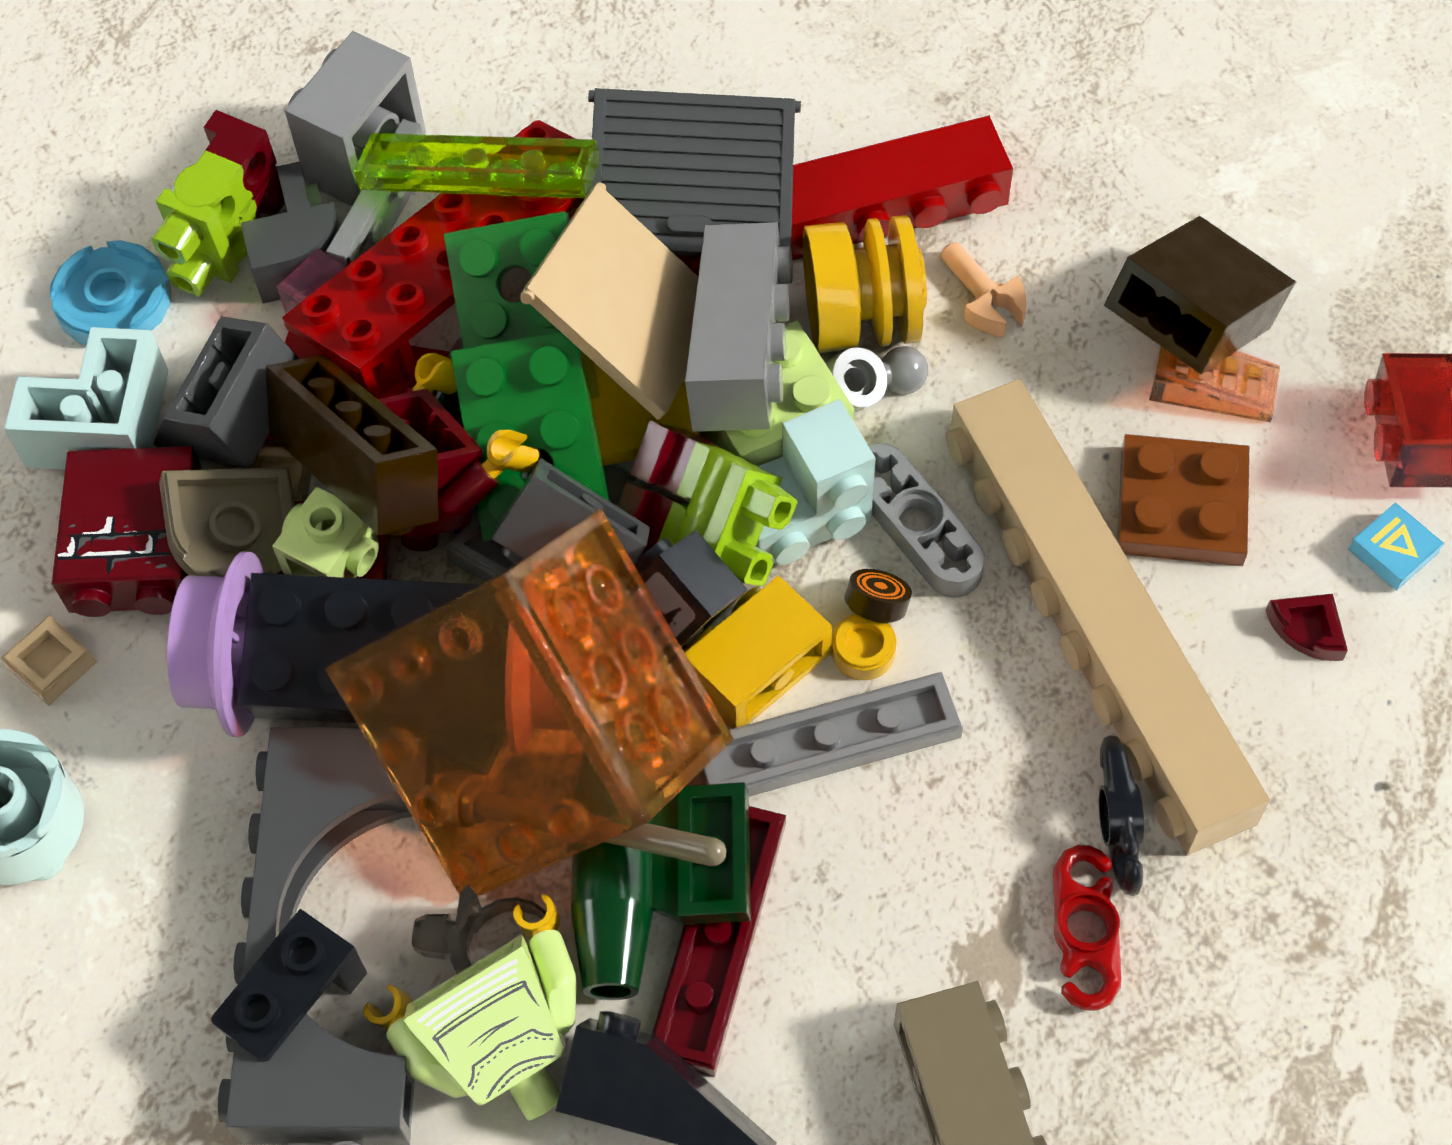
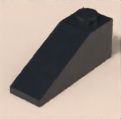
[555,1011,777,1145]

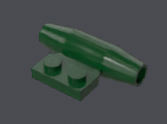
[571,724,751,1000]

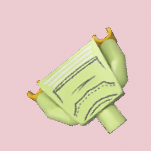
[363,894,576,1121]

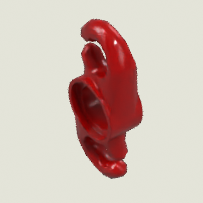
[1053,845,1122,1011]

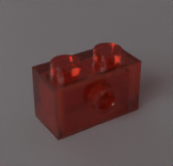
[1364,353,1452,488]

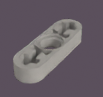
[868,443,985,597]

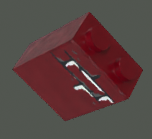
[51,446,202,617]

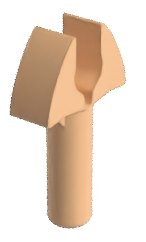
[941,242,1026,337]

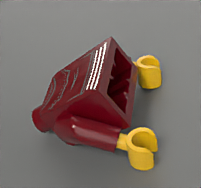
[378,353,539,551]

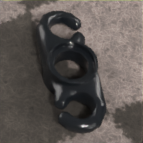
[1098,735,1144,896]

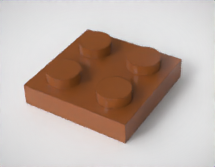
[1117,434,1250,566]

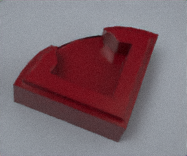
[1265,594,1348,661]

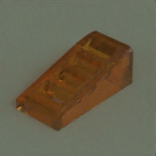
[1149,345,1280,423]

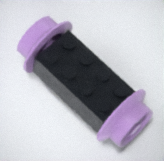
[167,551,590,753]

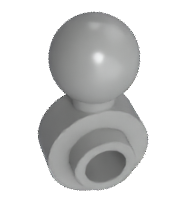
[826,346,928,412]

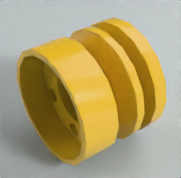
[803,215,927,353]

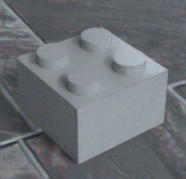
[284,31,426,206]

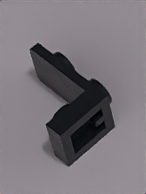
[211,908,367,1062]

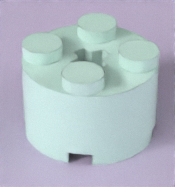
[0,729,84,885]

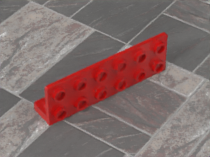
[282,120,591,399]

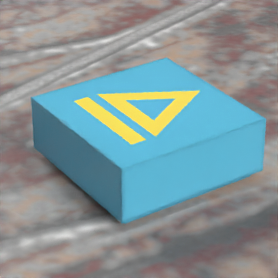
[1348,502,1444,591]

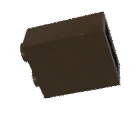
[1104,216,1297,375]

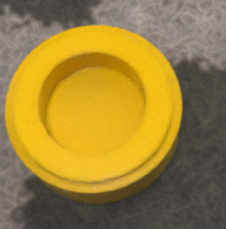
[831,614,897,680]

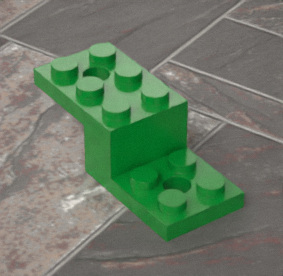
[444,211,609,541]

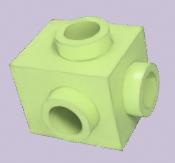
[272,486,379,578]

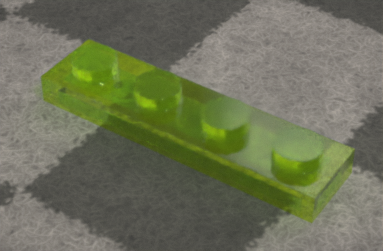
[354,133,601,198]

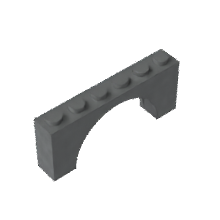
[218,727,439,1145]

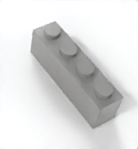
[685,222,793,431]

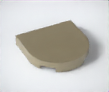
[159,467,295,577]

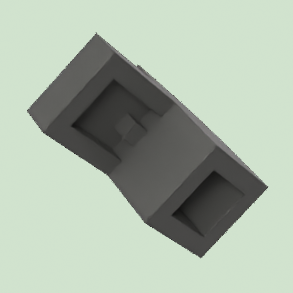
[241,161,340,304]

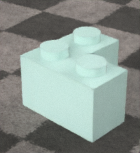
[4,327,169,470]
[756,399,876,565]

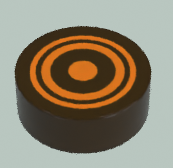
[844,569,912,623]

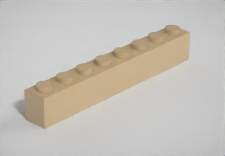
[946,378,1270,856]

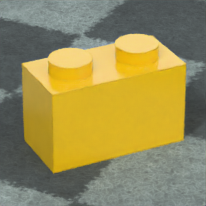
[682,575,832,729]

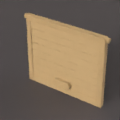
[520,182,698,420]

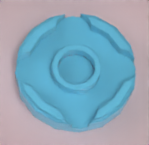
[50,240,171,345]

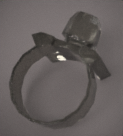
[412,884,547,974]

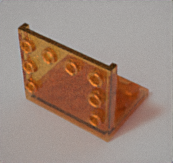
[325,509,734,902]

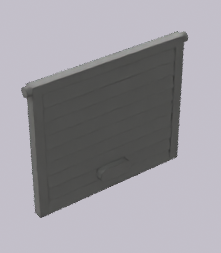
[588,88,801,257]

